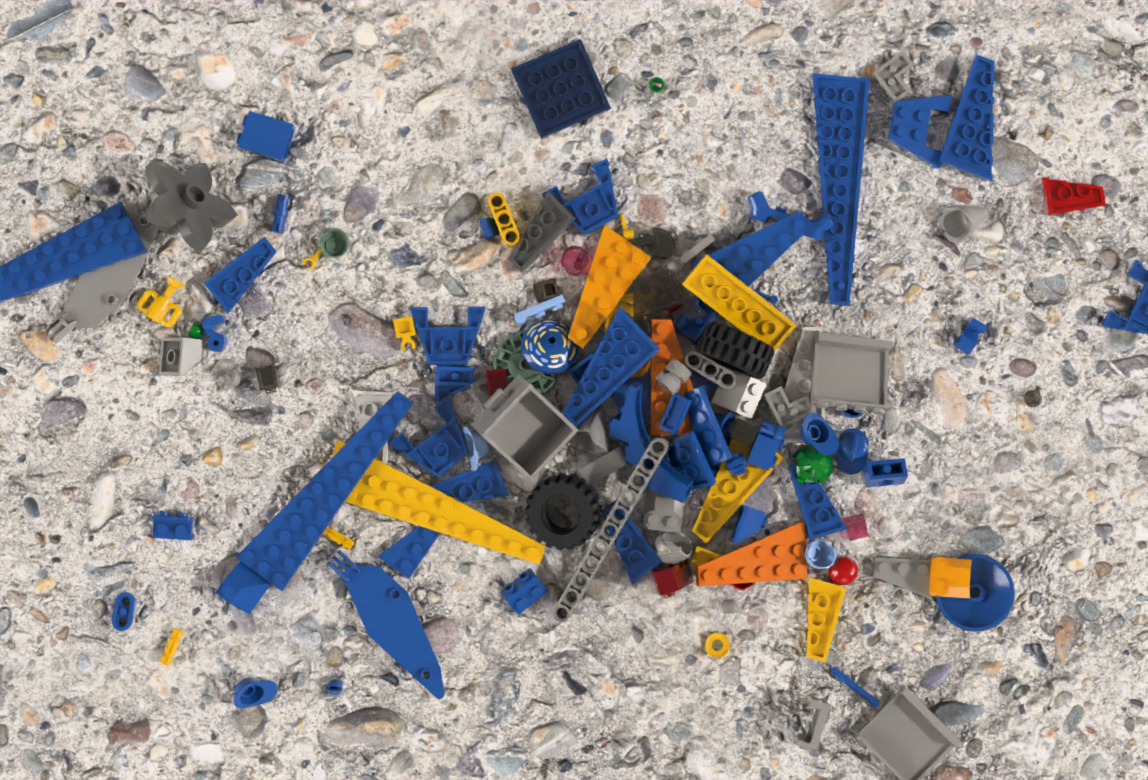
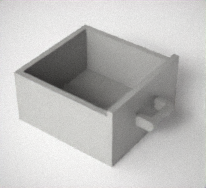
[471,374,578,481]

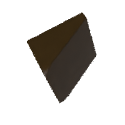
[533,279,560,303]

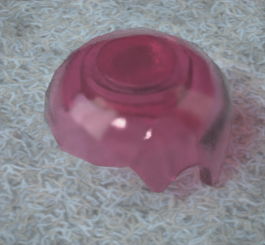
[561,246,591,277]

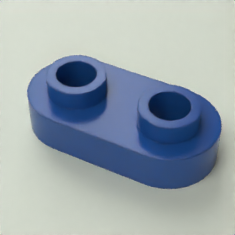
[112,592,136,631]

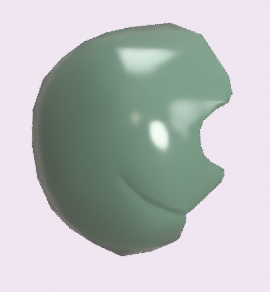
[320,229,350,259]

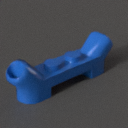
[747,191,834,241]

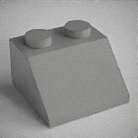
[710,367,767,419]

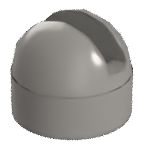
[723,599,738,614]

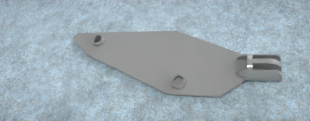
[44,208,159,344]

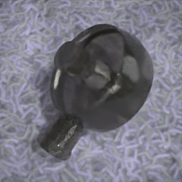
[1024,386,1042,407]

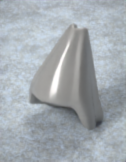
[939,205,988,243]
[575,406,609,456]

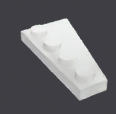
[352,390,392,464]

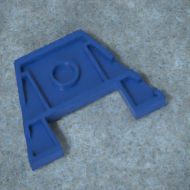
[888,95,953,169]
[542,158,618,236]
[1101,260,1148,335]
[410,307,485,365]
[389,397,469,477]

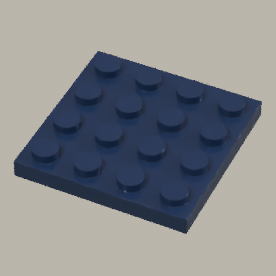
[511,39,611,139]

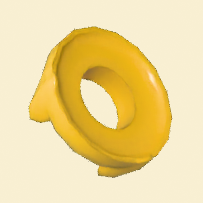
[705,633,730,658]

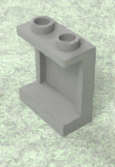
[794,695,831,752]

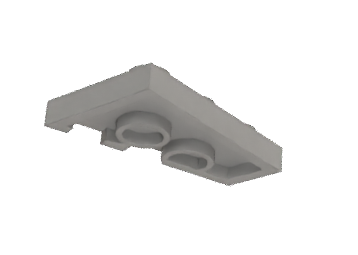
[873,557,932,599]

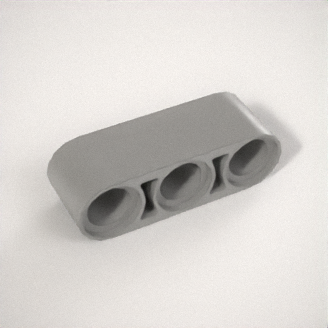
[685,351,736,389]
[573,446,629,486]

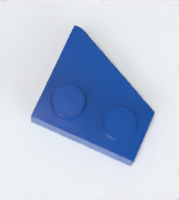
[434,364,475,402]

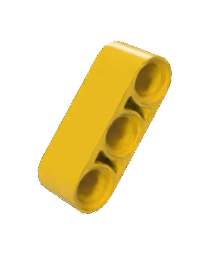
[488,192,520,247]

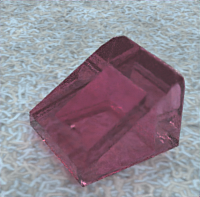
[844,514,868,541]

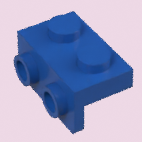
[676,297,719,345]
[501,568,548,615]

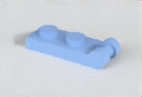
[515,294,566,325]

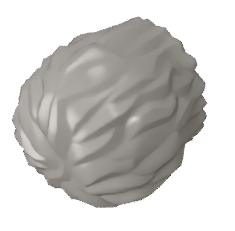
[655,532,693,564]

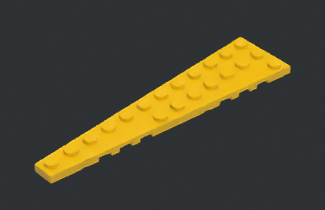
[332,439,546,565]

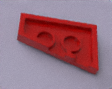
[1041,177,1106,216]

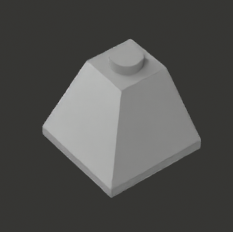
[159,337,203,376]

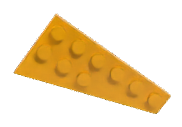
[568,225,651,350]

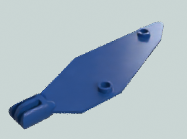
[327,550,444,699]

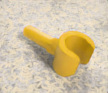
[619,214,634,241]
[303,248,322,269]

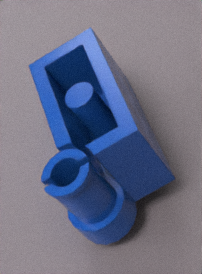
[746,420,786,471]

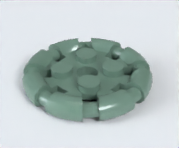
[492,330,558,394]

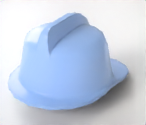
[463,426,490,471]

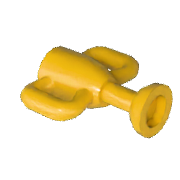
[137,275,185,327]

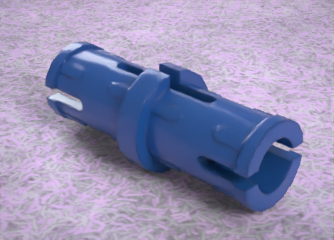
[271,194,290,234]

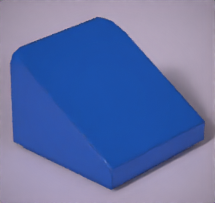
[479,217,500,240]

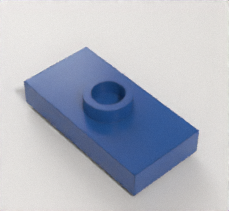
[659,393,692,436]

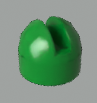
[649,77,664,93]
[188,322,204,338]

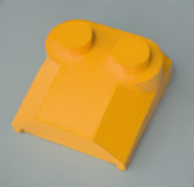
[930,557,972,599]

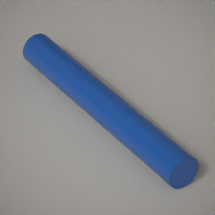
[830,666,880,708]

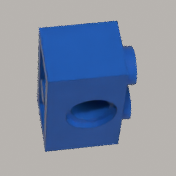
[863,458,908,488]

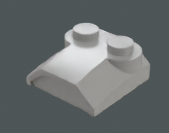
[642,490,684,533]

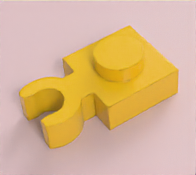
[393,316,416,351]

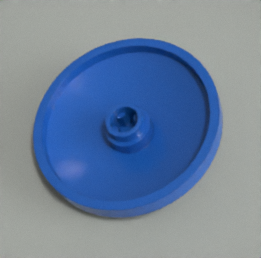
[936,554,1015,632]

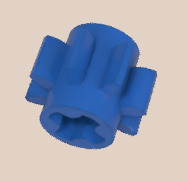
[725,452,749,476]

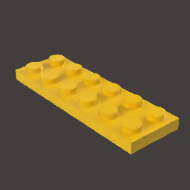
[682,254,796,352]

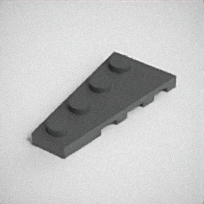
[508,191,576,273]

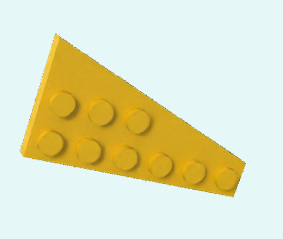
[692,420,784,544]

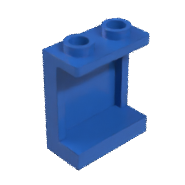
[237,111,296,163]

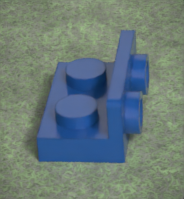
[152,511,194,540]

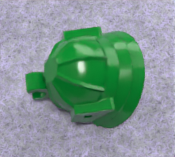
[793,444,833,485]

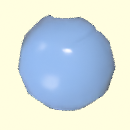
[804,540,836,569]

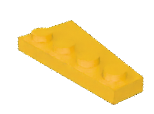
[807,577,846,663]

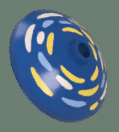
[521,319,579,374]

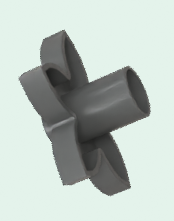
[145,160,238,253]

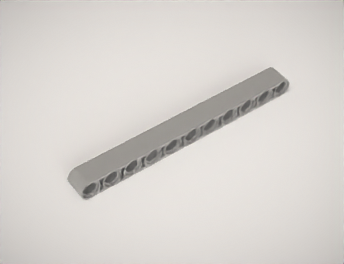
[553,437,669,622]

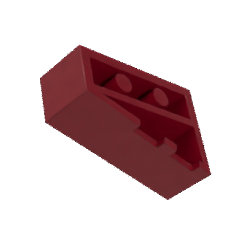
[651,560,694,598]

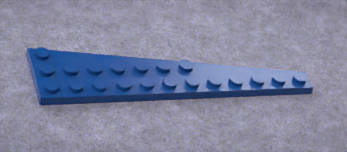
[812,73,870,306]
[0,201,147,303]
[235,391,414,591]

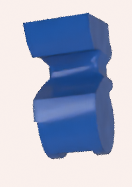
[202,315,227,352]
[954,317,988,356]

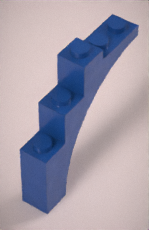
[608,381,694,503]

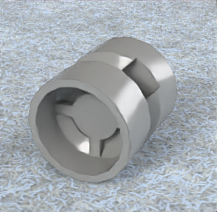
[655,358,692,395]

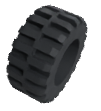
[697,321,775,379]
[525,473,602,550]

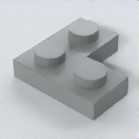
[872,50,914,103]
[763,386,816,427]

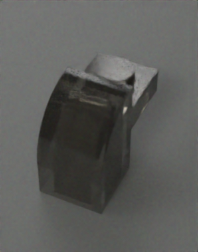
[635,227,677,260]

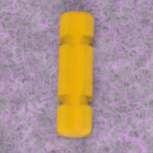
[322,526,354,550]
[160,628,184,666]

